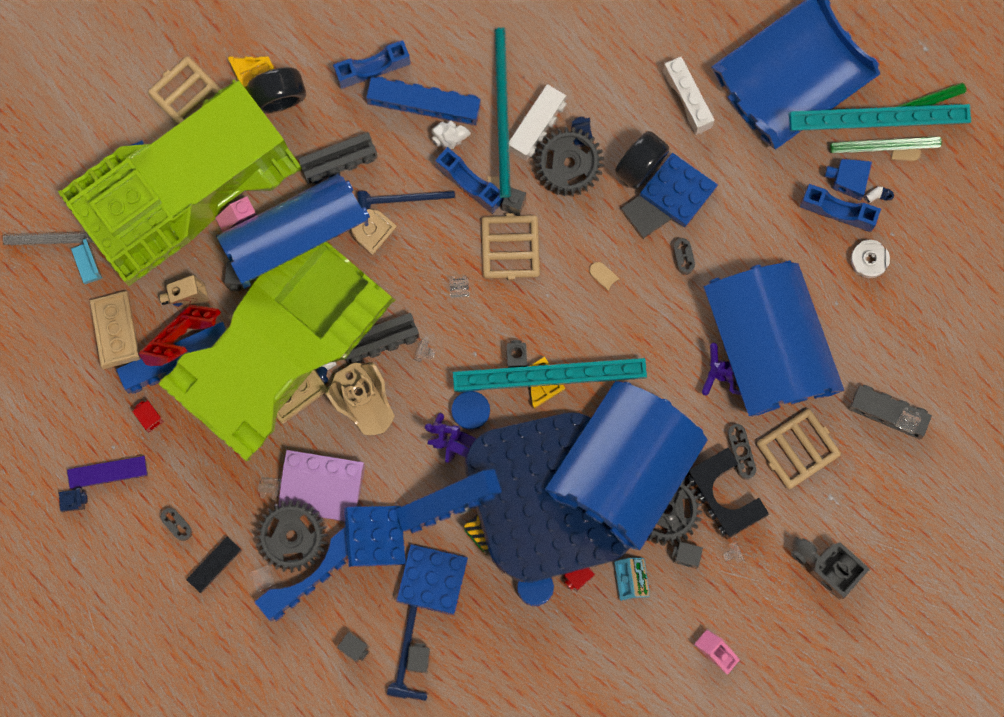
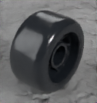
[247,67,306,114]
[615,131,670,189]

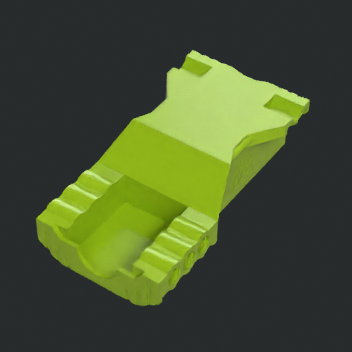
[58,79,302,286]
[159,242,395,461]

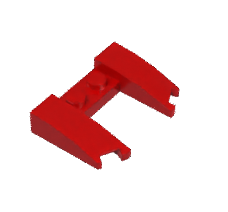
[138,304,221,366]

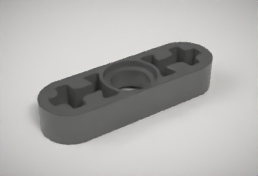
[727,424,756,480]

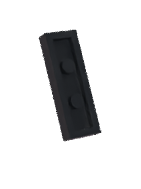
[186,537,242,594]

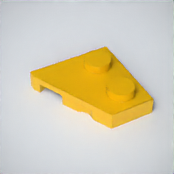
[228,56,274,89]
[530,357,565,409]

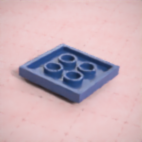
[639,152,718,228]
[344,506,406,567]
[397,545,468,616]

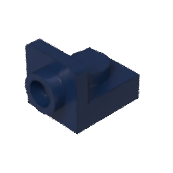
[571,117,594,147]
[59,488,88,512]

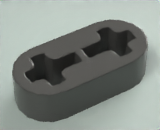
[673,238,695,275]
[161,508,192,541]

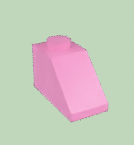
[216,196,256,232]
[694,630,740,675]

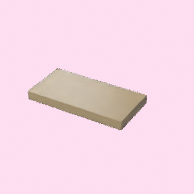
[90,291,140,369]

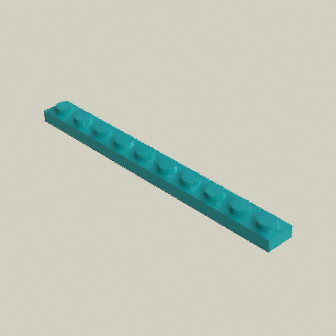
[789,104,971,131]
[453,358,647,392]

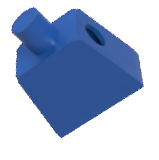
[825,159,872,201]

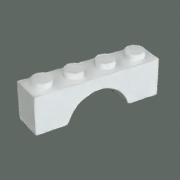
[663,57,715,135]

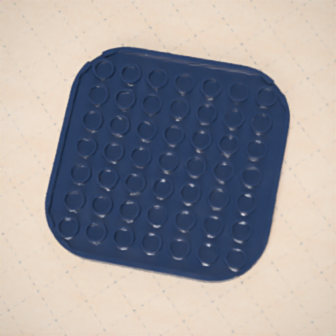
[465,413,629,583]

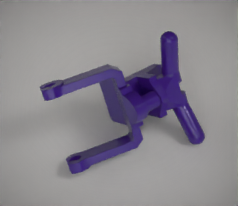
[702,343,741,396]
[425,413,476,463]

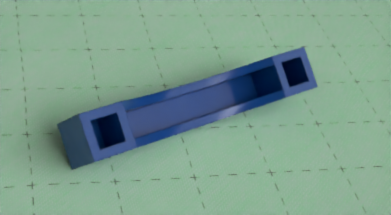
[255,527,348,622]

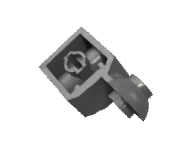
[790,537,870,600]

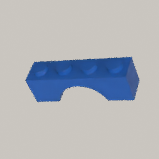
[333,40,411,89]
[435,147,504,214]
[800,184,881,232]

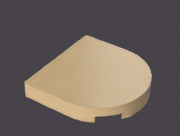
[351,209,397,255]

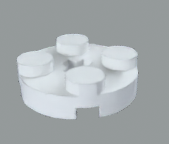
[851,240,890,278]

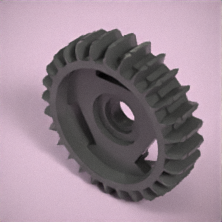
[535,127,604,197]
[648,479,703,546]
[255,500,328,573]

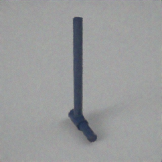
[357,191,455,210]
[387,606,428,701]

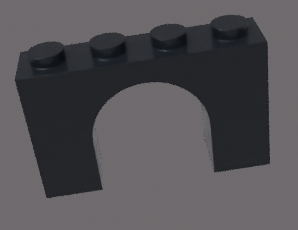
[686,447,769,540]

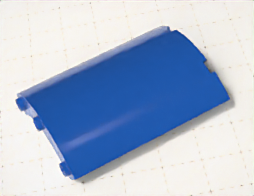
[711,0,880,150]
[216,174,370,289]
[703,260,845,417]
[545,381,708,550]

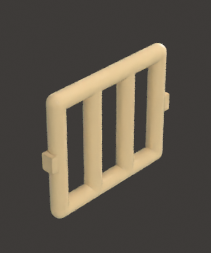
[148,57,221,124]
[482,213,540,280]
[757,409,841,489]

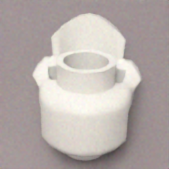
[431,120,471,149]

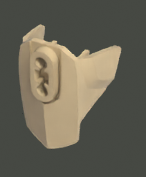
[326,362,395,435]

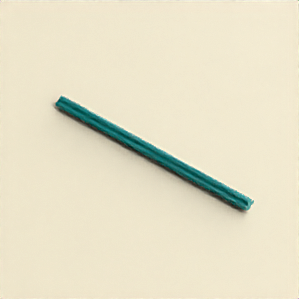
[495,27,511,198]

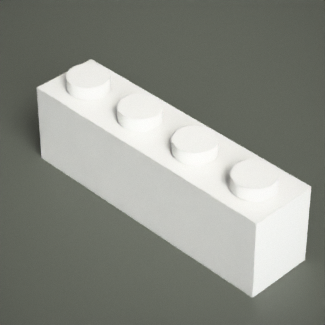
[508,84,567,161]

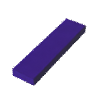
[67,456,148,489]

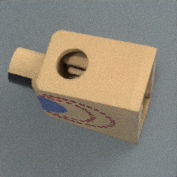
[160,275,209,308]

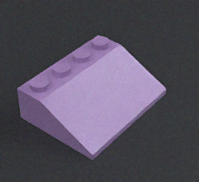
[279,450,365,522]

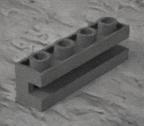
[298,132,378,184]
[346,313,420,364]
[848,385,932,440]

